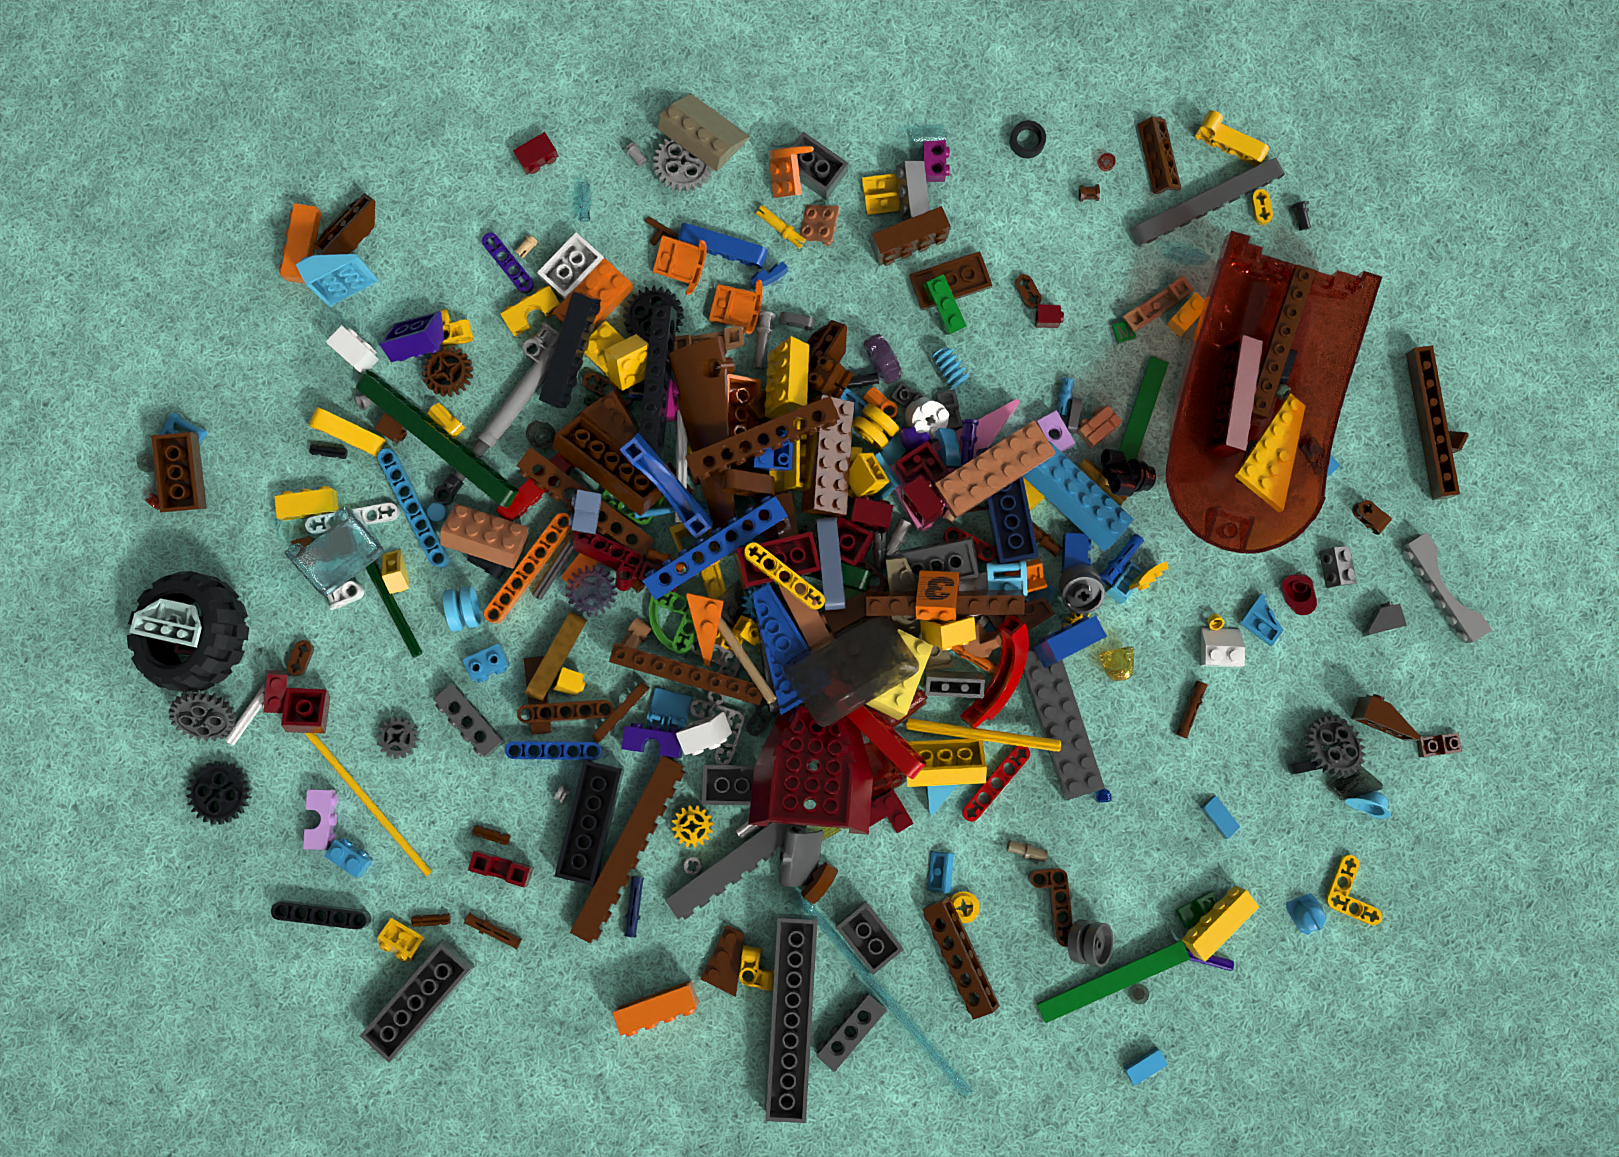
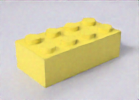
[864,629,933,720]

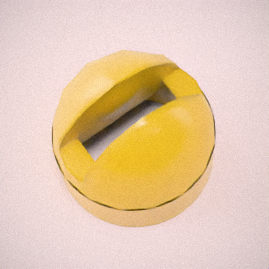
[1207,613,1224,630]

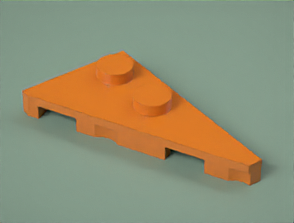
[686,592,724,667]

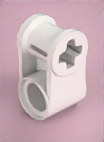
[324,581,364,610]

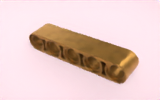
[524,611,587,703]

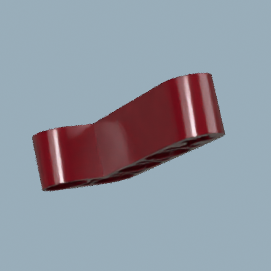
[573,531,643,591]

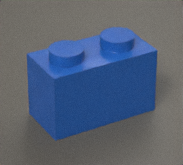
[1062,533,1092,573]

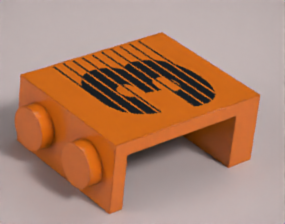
[916,571,959,621]

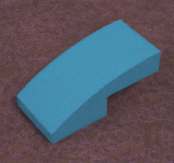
[935,428,961,469]

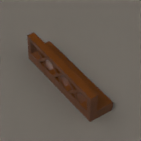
[1137,116,1182,194]

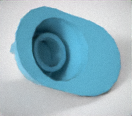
[1345,789,1391,819]

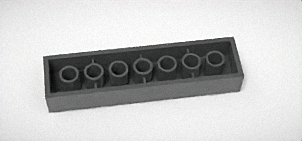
[1023,644,1105,800]

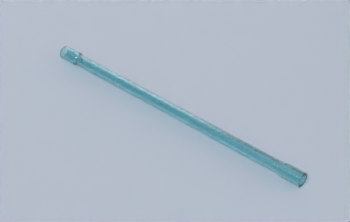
[794,894,973,1098]

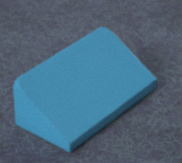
[1200,795,1240,839]
[927,851,954,893]
[1124,1047,1168,1086]

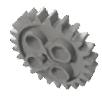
[653,139,713,193]

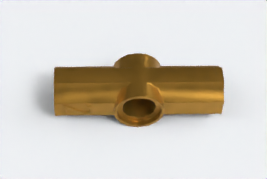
[1078,458,1128,506]

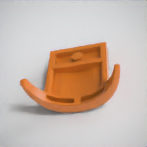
[769,146,814,198]
[653,235,707,295]
[709,280,763,334]

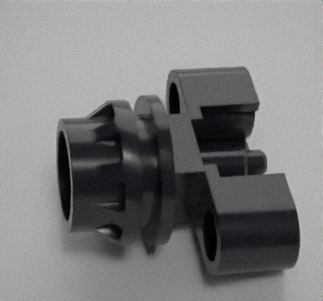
[1101,448,1156,497]

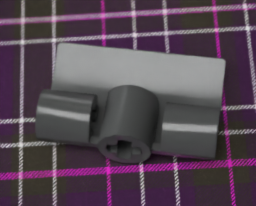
[779,825,823,887]

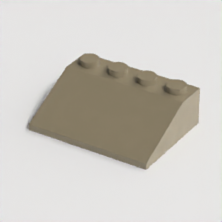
[658,94,750,172]

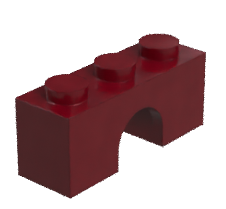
[468,850,534,888]

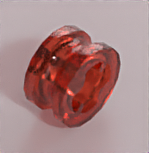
[1098,153,1116,172]
[145,492,160,510]

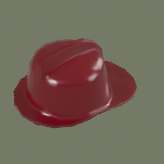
[1282,571,1317,615]

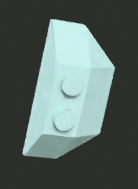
[130,599,202,647]

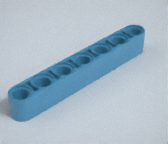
[378,448,449,568]

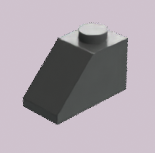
[1362,601,1407,636]

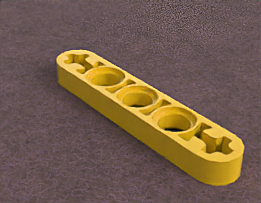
[744,543,825,610]

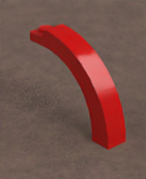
[960,615,1029,729]

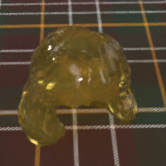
[1098,646,1134,682]

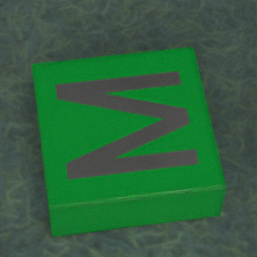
[1112,321,1136,344]

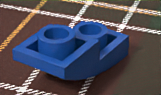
[750,261,788,289]

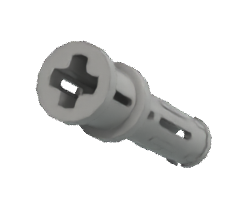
[752,311,776,370]

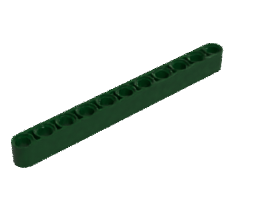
[356,370,519,508]

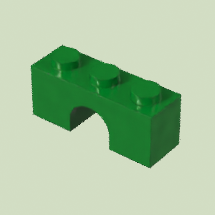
[922,274,967,335]

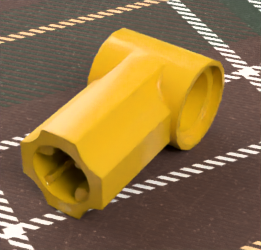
[427,403,466,438]

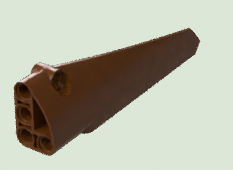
[668,336,737,548]

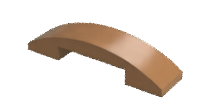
[1123,276,1194,332]
[674,326,744,351]

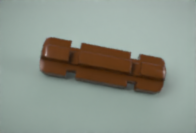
[472,825,511,845]
[411,913,451,927]

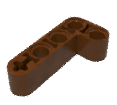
[1028,868,1073,947]

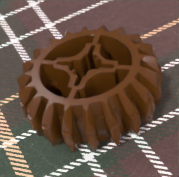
[422,346,474,397]

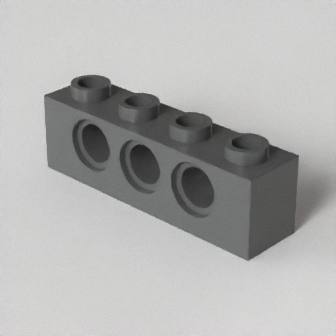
[434,683,505,757]
[816,992,887,1072]

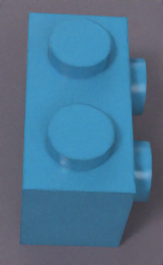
[462,644,510,683]
[324,838,373,878]

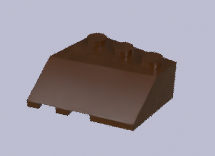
[574,391,640,446]

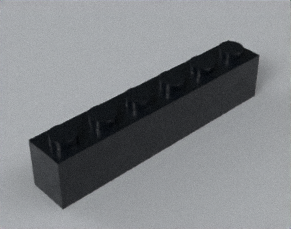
[539,291,601,408]

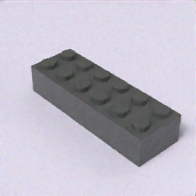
[360,941,475,1063]

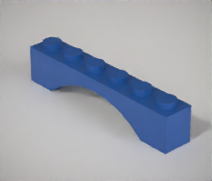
[620,433,714,539]

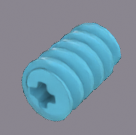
[931,347,970,390]

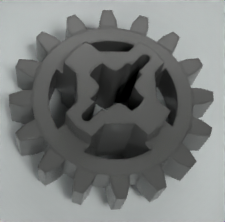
[376,717,420,759]

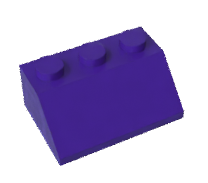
[379,311,444,362]

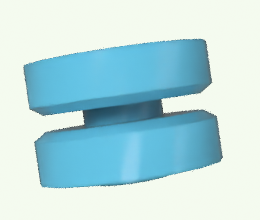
[443,585,481,632]

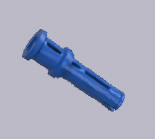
[1099,534,1144,586]

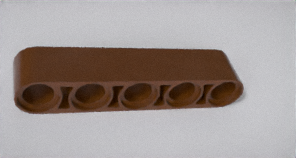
[517,700,614,724]

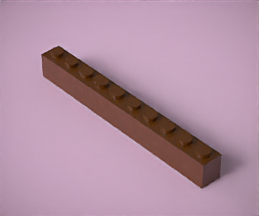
[570,756,686,944]

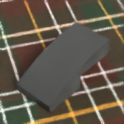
[936,389,963,431]

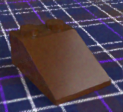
[1351,694,1421,741]

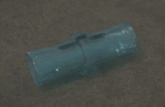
[577,182,592,222]

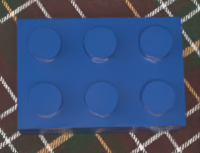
[1033,615,1107,668]

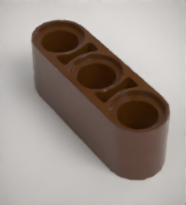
[723,469,775,499]

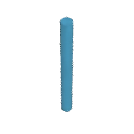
[634,501,708,519]

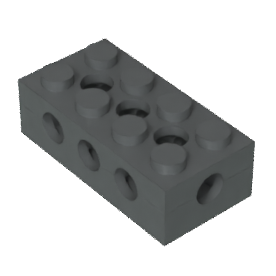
[894,535,980,585]

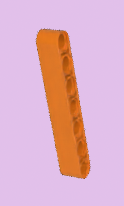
[484,513,572,624]

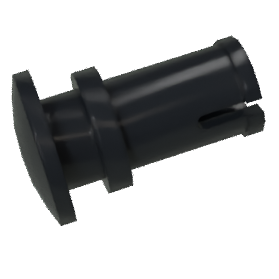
[1290,201,1311,231]

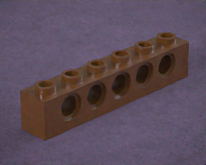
[922,896,1000,1020]

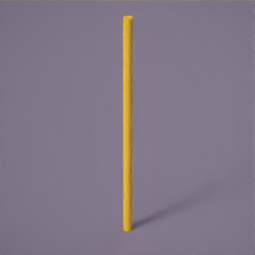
[304,733,432,877]

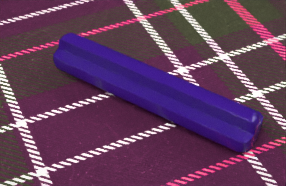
[1186,948,1234,971]

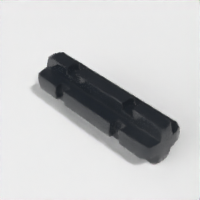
[309,444,348,459]

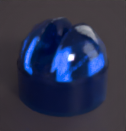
[1096,788,1112,803]

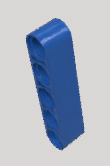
[676,223,768,269]
[505,741,603,760]

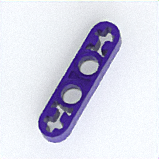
[482,233,534,293]

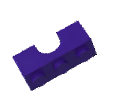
[621,723,683,758]

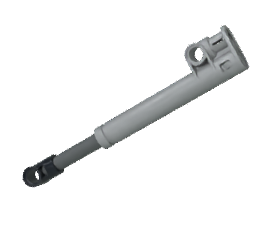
[433,322,560,505]

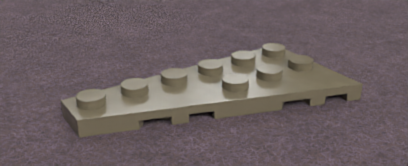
[886,557,954,670]

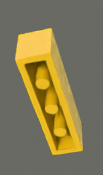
[1182,885,1259,961]

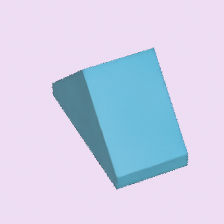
[926,785,958,815]

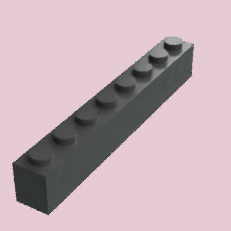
[665,822,807,920]

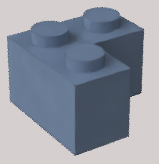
[569,490,602,535]

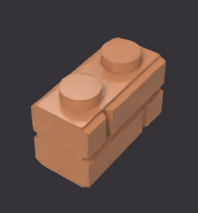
[1076,405,1122,449]

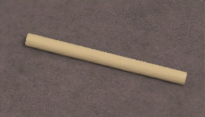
[718,616,776,704]

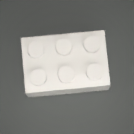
[537,233,604,300]

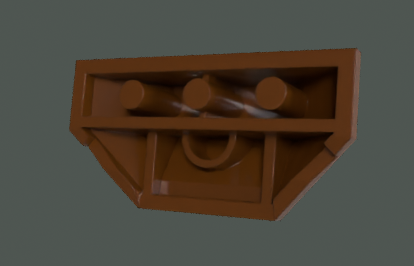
[313,193,376,255]
[807,320,847,390]

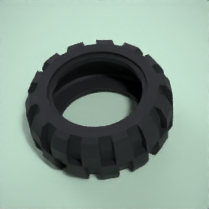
[127,571,249,692]

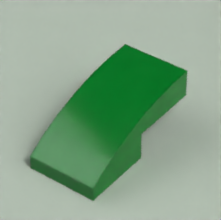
[1175,891,1218,928]

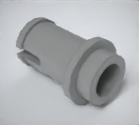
[625,142,648,167]

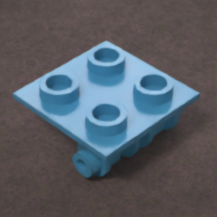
[646,688,693,731]

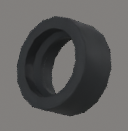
[1010,120,1046,159]

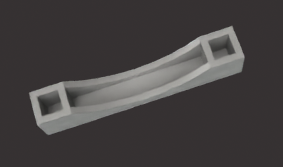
[1402,532,1492,644]

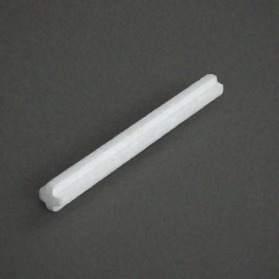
[675,410,688,523]

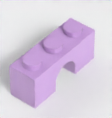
[303,789,338,850]

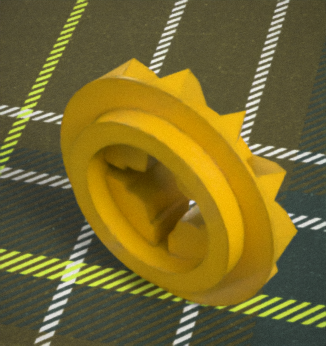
[951,891,980,923]

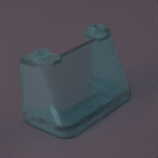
[284,505,383,596]

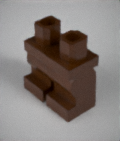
[808,356,854,399]

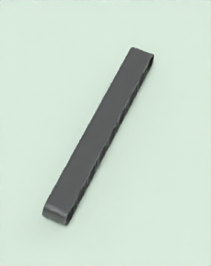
[1131,158,1285,247]

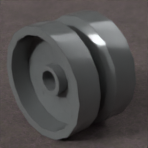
[1059,564,1105,614]
[1068,919,1113,967]

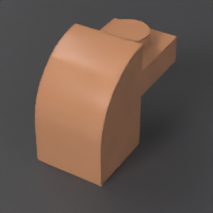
[962,622,1002,658]

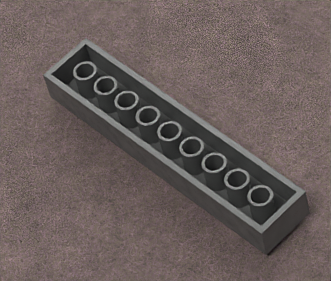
[766,914,818,1123]

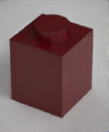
[1036,304,1064,328]

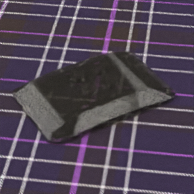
[783,616,919,727]

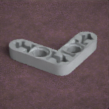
[690,637,741,705]
[690,700,745,765]

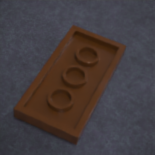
[909,251,993,311]

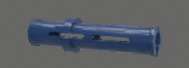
[624,876,644,938]

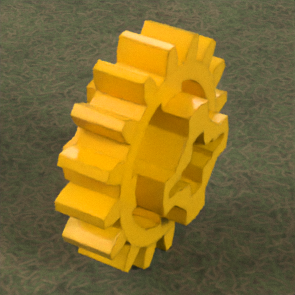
[671,805,714,848]

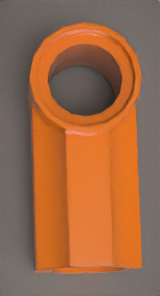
[863,387,898,421]

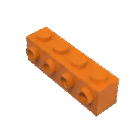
[279,203,322,284]

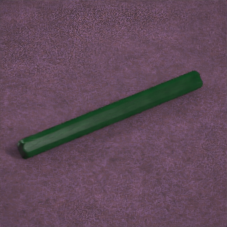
[362,555,423,658]

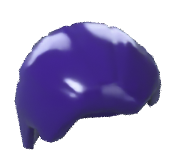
[899,426,931,451]

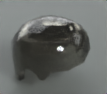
[526,420,556,450]

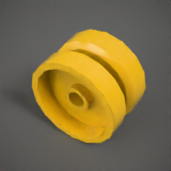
[852,403,899,450]

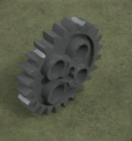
[168,690,237,742]
[1304,716,1366,778]

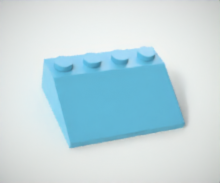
[295,254,379,307]

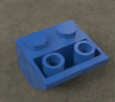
[749,430,793,471]

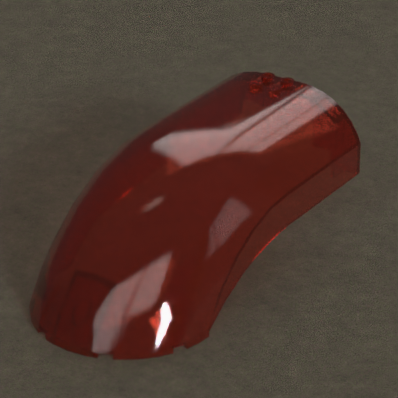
[1166,230,1383,554]

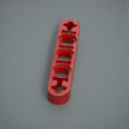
[962,746,1030,822]

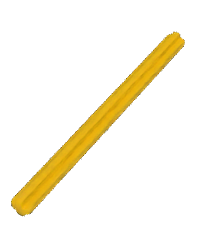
[906,718,1061,752]

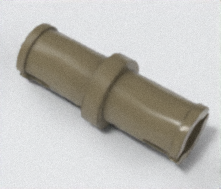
[1006,840,1048,862]

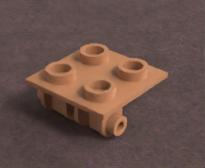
[800,205,839,246]

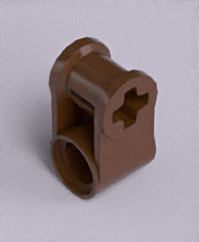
[1352,500,1392,535]

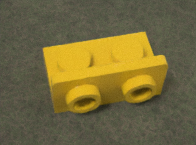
[377,918,425,963]

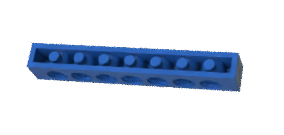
[643,495,788,600]

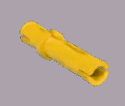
[756,205,806,249]

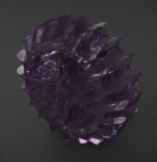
[864,334,902,384]
[565,565,618,616]

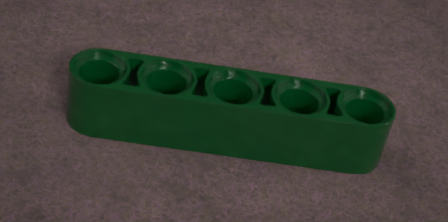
[804,556,871,592]

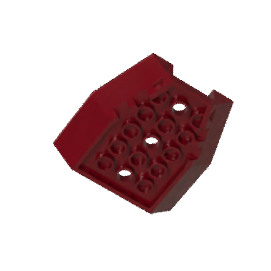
[748,706,873,835]

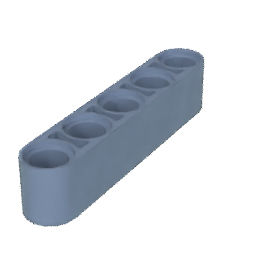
[817,517,846,610]

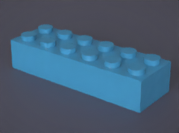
[1023,441,1134,551]

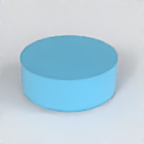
[427,503,447,522]

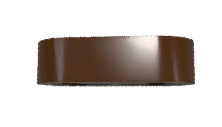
[1015,274,1042,309]
[287,640,314,676]

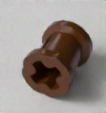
[1079,184,1100,202]

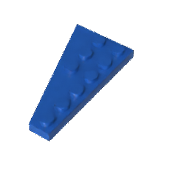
[752,584,831,715]

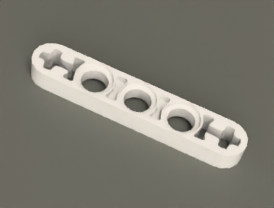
[305,503,400,534]

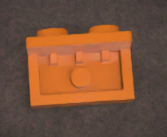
[1003,558,1047,593]

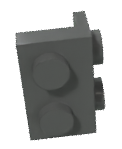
[1319,546,1357,588]

